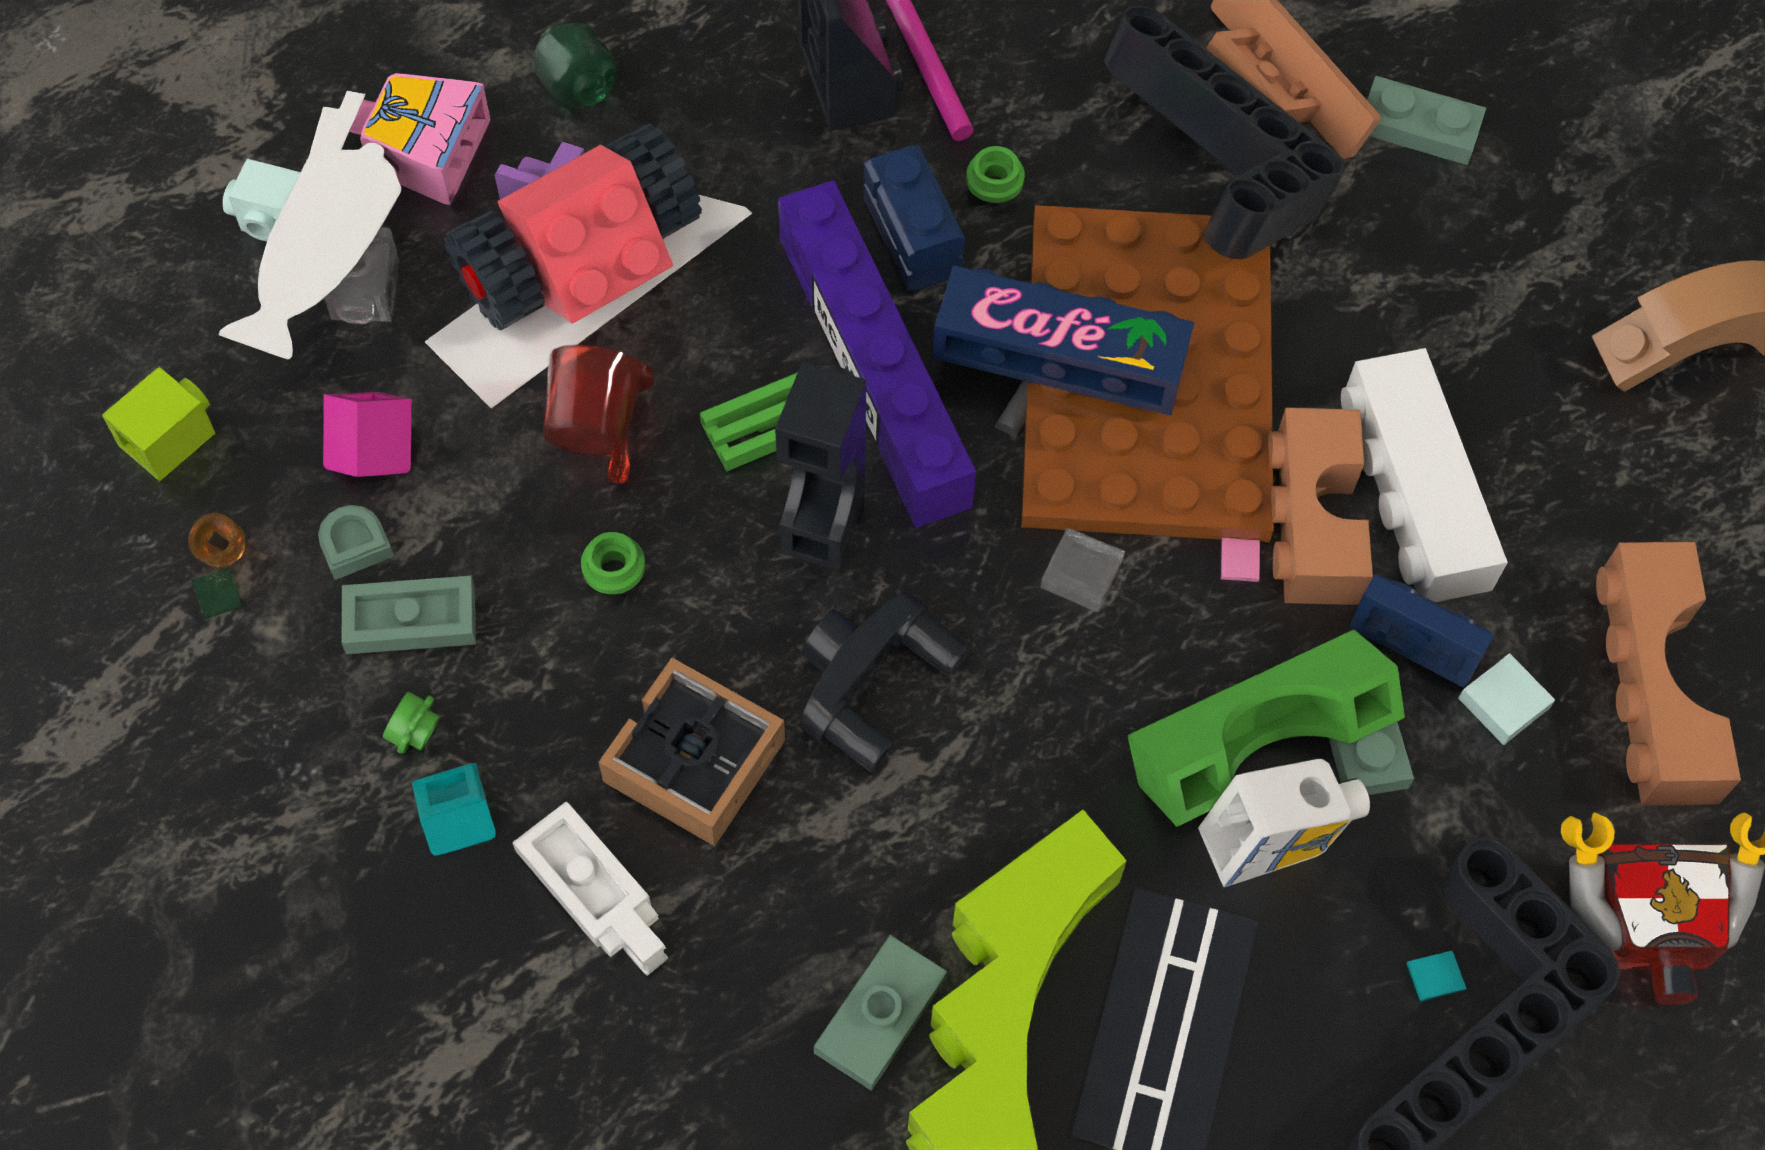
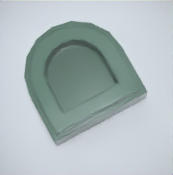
[318,505,394,580]

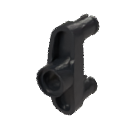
[799,592,971,773]

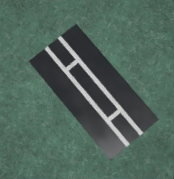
[1071,887,1259,1150]

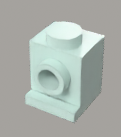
[223,159,301,241]

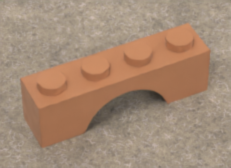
[1596,542,1741,806]

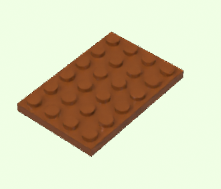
[1021,205,1274,543]

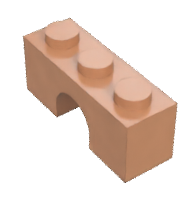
[1268,408,1373,605]

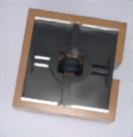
[599,658,785,846]

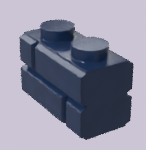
[864,145,965,291]

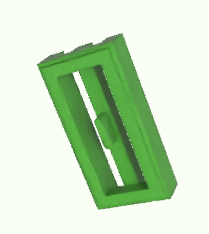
[700,373,797,472]

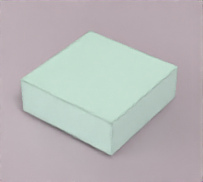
[1458,653,1555,745]

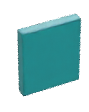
[1406,951,1467,1002]

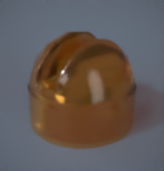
[188,513,246,568]

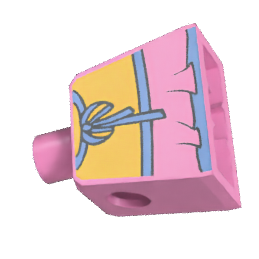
[349,73,491,205]

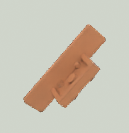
[1206,0,1381,159]

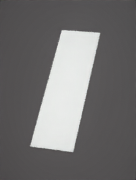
[425,194,752,409]

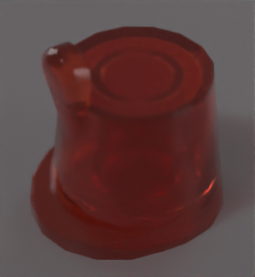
[542,345,655,484]

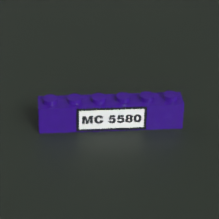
[778,180,976,528]

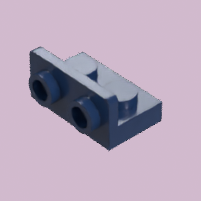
[1349,574,1494,688]

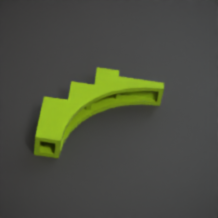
[906,810,1127,1150]

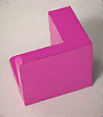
[323,392,412,477]

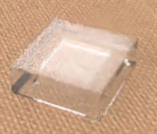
[1041,527,1125,612]

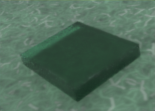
[192,567,242,620]

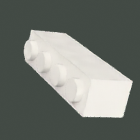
[1341,348,1508,602]

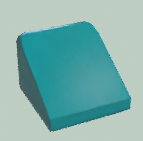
[412,763,496,856]

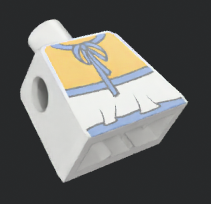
[1198,759,1370,887]

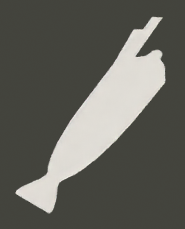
[219,91,401,360]

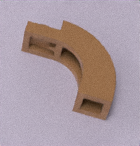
[1592,260,1765,392]

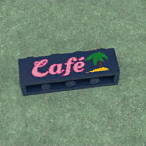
[932,265,1194,416]

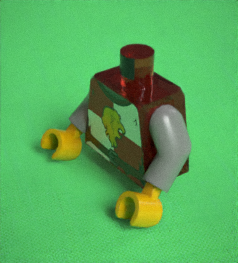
[1561,812,1765,1005]

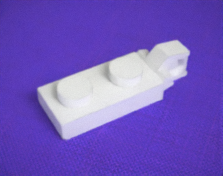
[513,802,668,976]

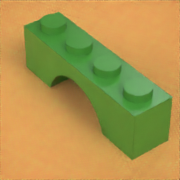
[1127,630,1405,827]

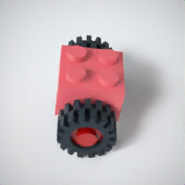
[444,124,702,331]

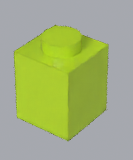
[102,367,215,481]

